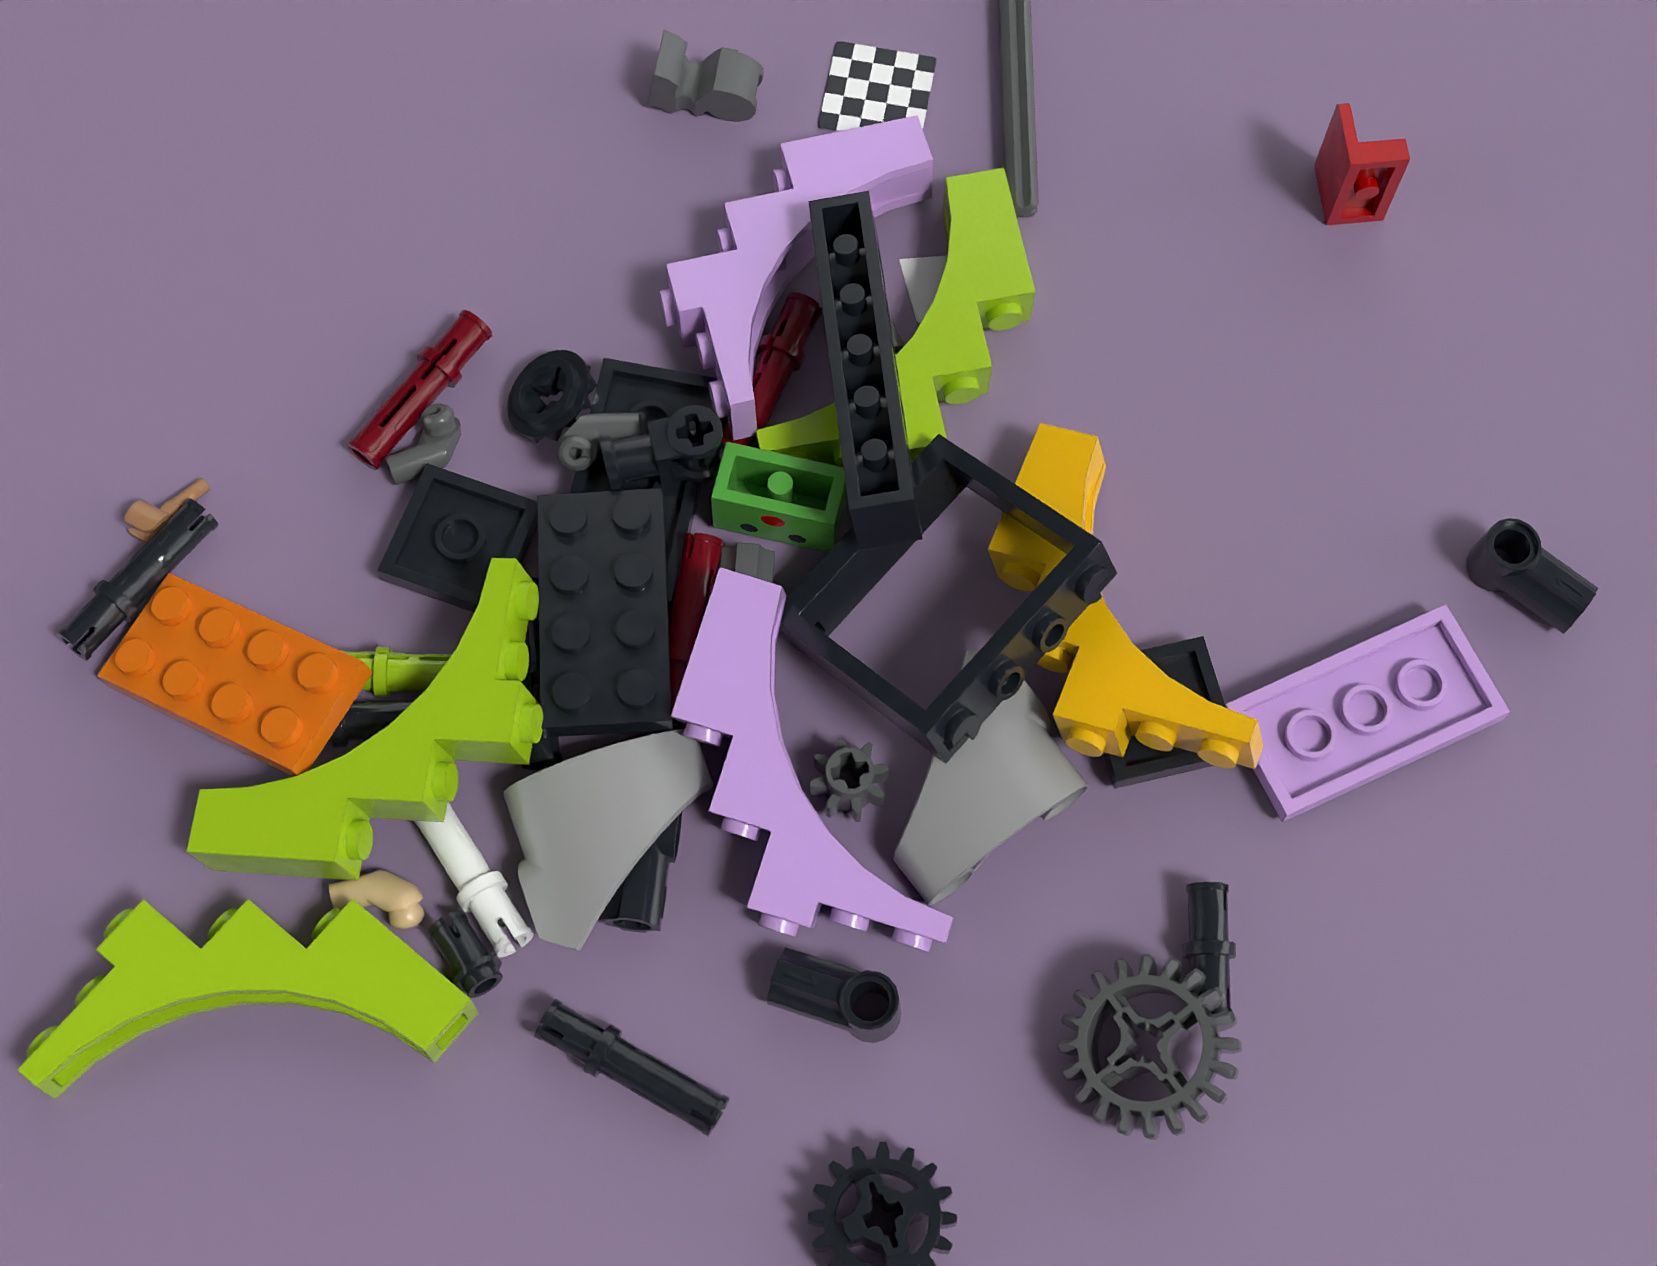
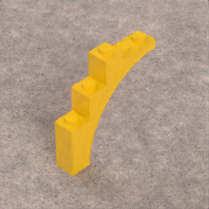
[988,423,1263,769]

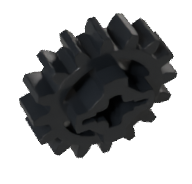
[808,1142,957,1266]

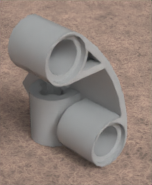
[893,650,1090,907]
[503,729,715,951]

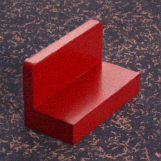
[1315,103,1410,226]

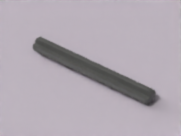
[999,0,1039,217]

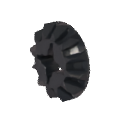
[507,350,597,443]

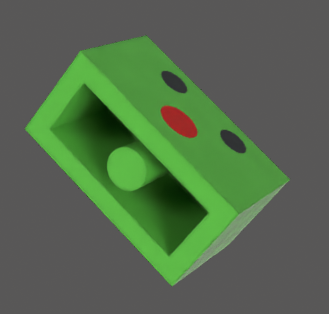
[711,442,847,553]

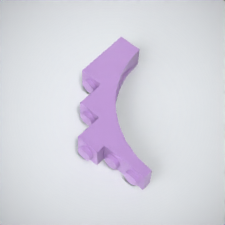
[659,115,933,440]
[671,567,954,952]

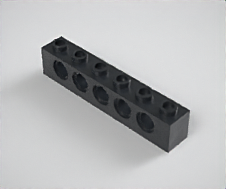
[808,191,923,550]

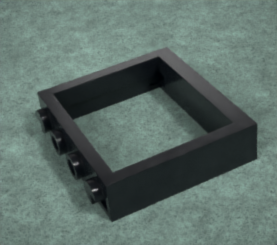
[779,434,1118,763]

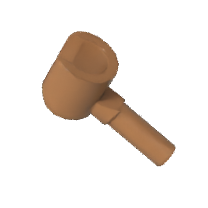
[125,478,210,543]

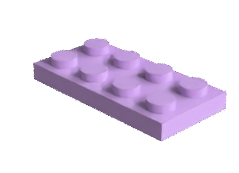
[1225,604,1510,822]

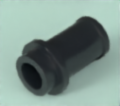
[427,910,503,998]

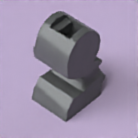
[648,30,764,122]

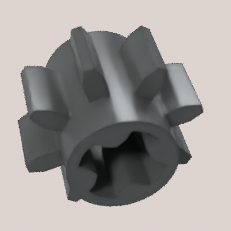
[810,738,889,822]

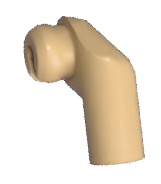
[329,870,424,929]

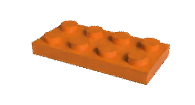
[97,573,373,777]

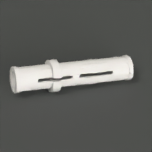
[415,802,534,958]

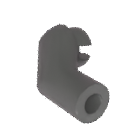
[386,403,461,485]
[556,412,640,471]

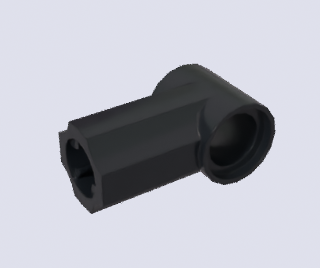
[1467,518,1598,634]
[604,812,682,933]
[766,947,901,1043]

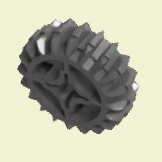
[1058,954,1242,1140]

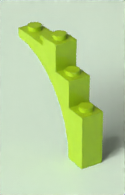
[756,168,1035,467]
[186,558,543,881]
[17,898,479,1099]

